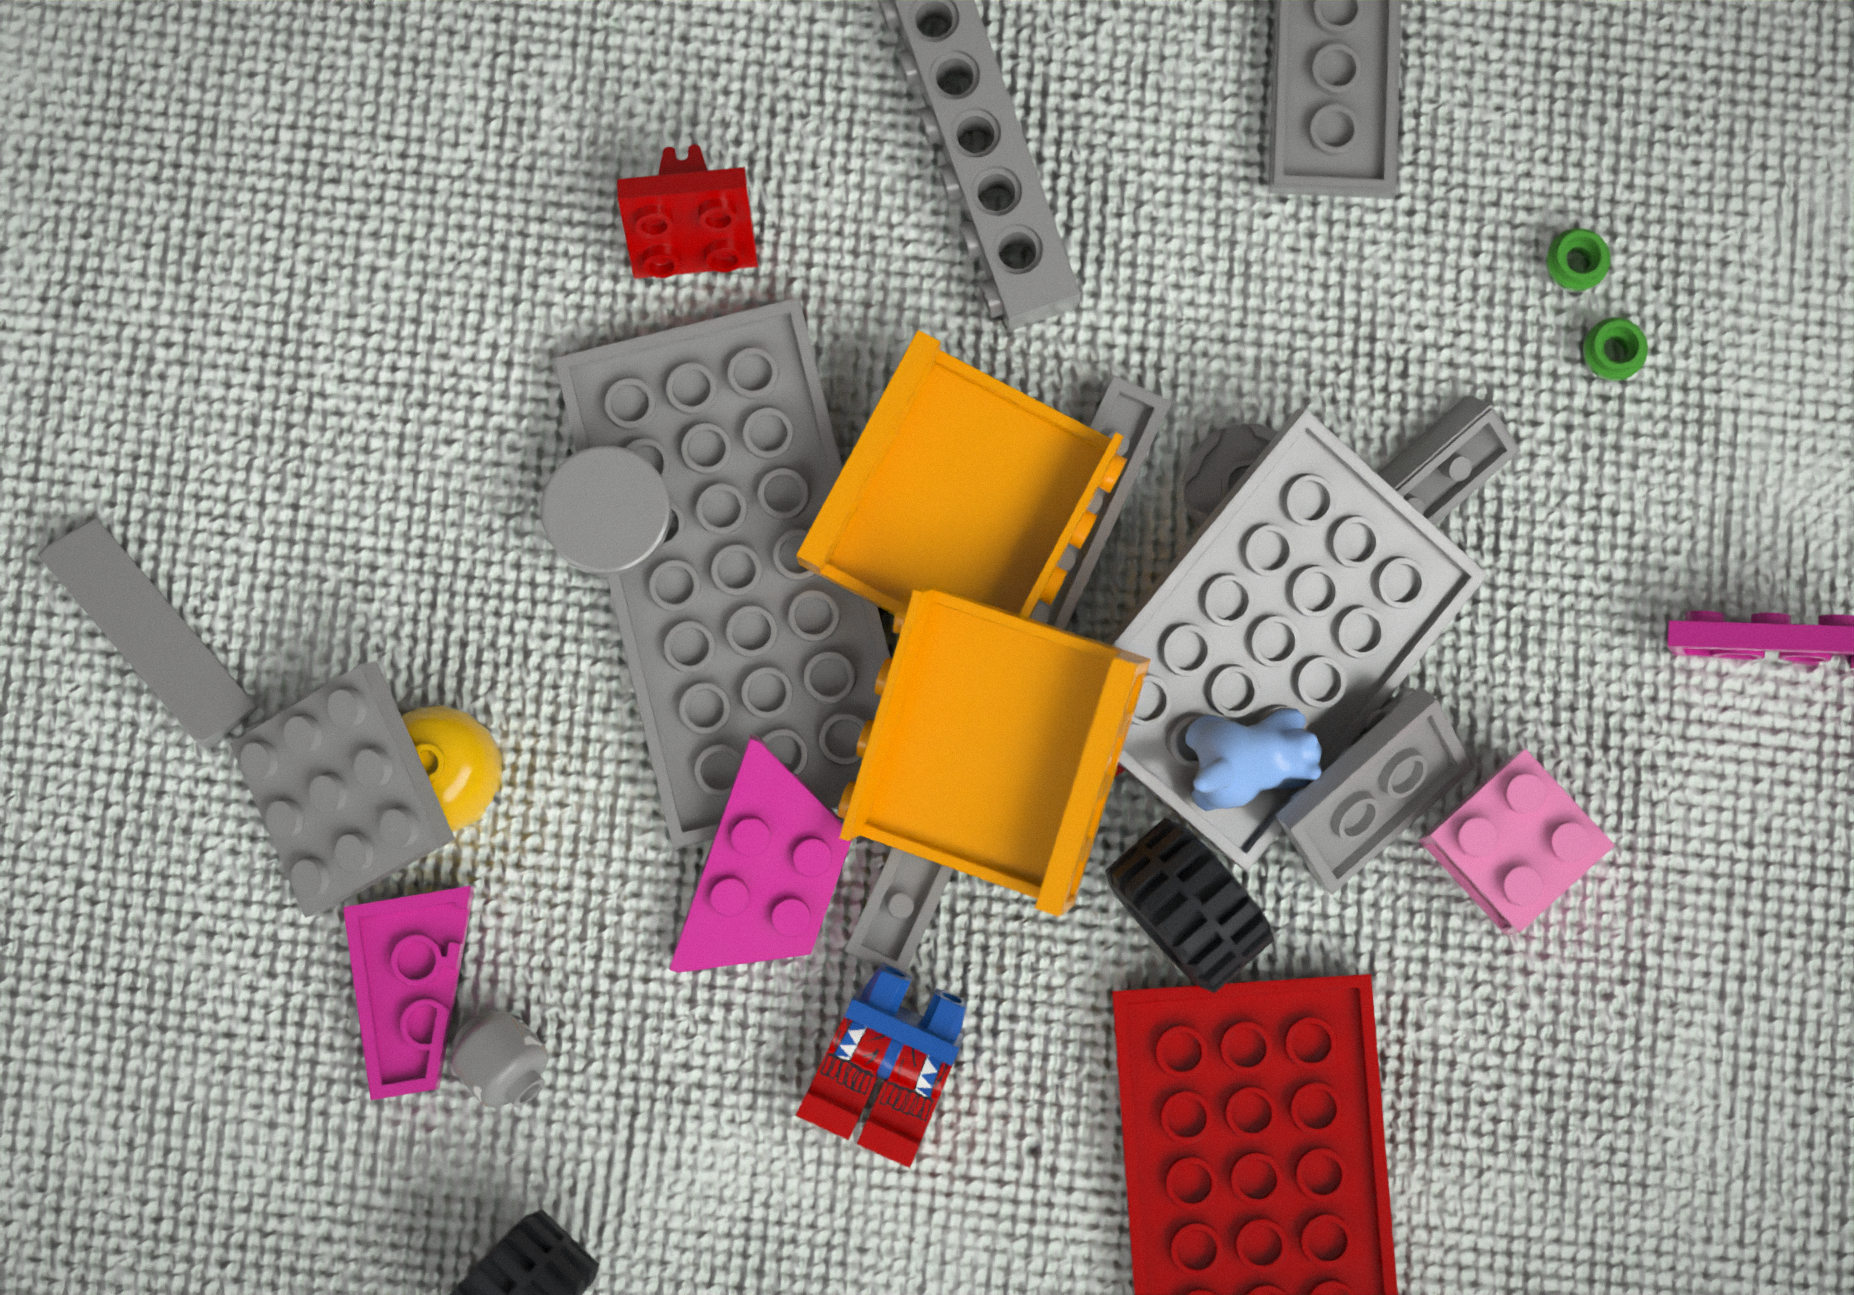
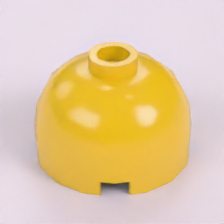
[401,705,503,832]

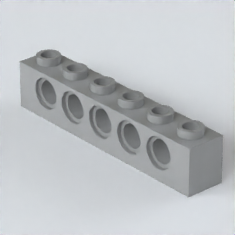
[877,0,1081,332]

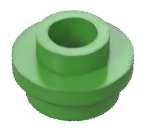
[1546,228,1610,292]
[1583,318,1648,381]

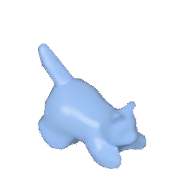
[1185,708,1322,811]

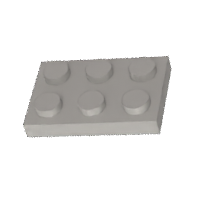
[1275,686,1474,895]

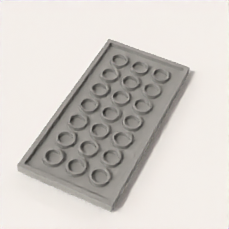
[554,297,890,850]

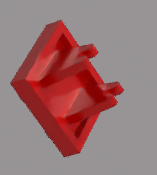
[617,144,758,279]

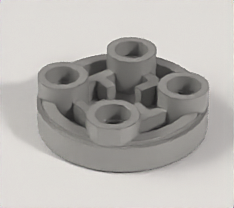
[541,446,673,578]

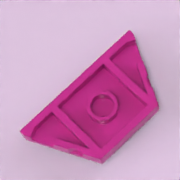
[669,734,852,973]

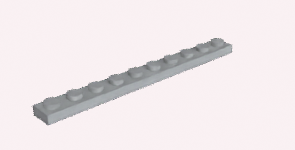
[845,375,1171,972]

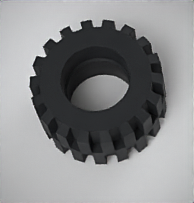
[1105,818,1274,993]
[449,1209,600,1295]

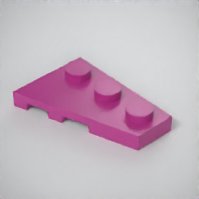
[1668,611,1854,669]
[343,886,474,1100]

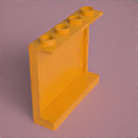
[796,330,1128,618]
[838,585,1151,917]

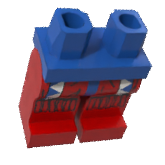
[795,963,968,1168]

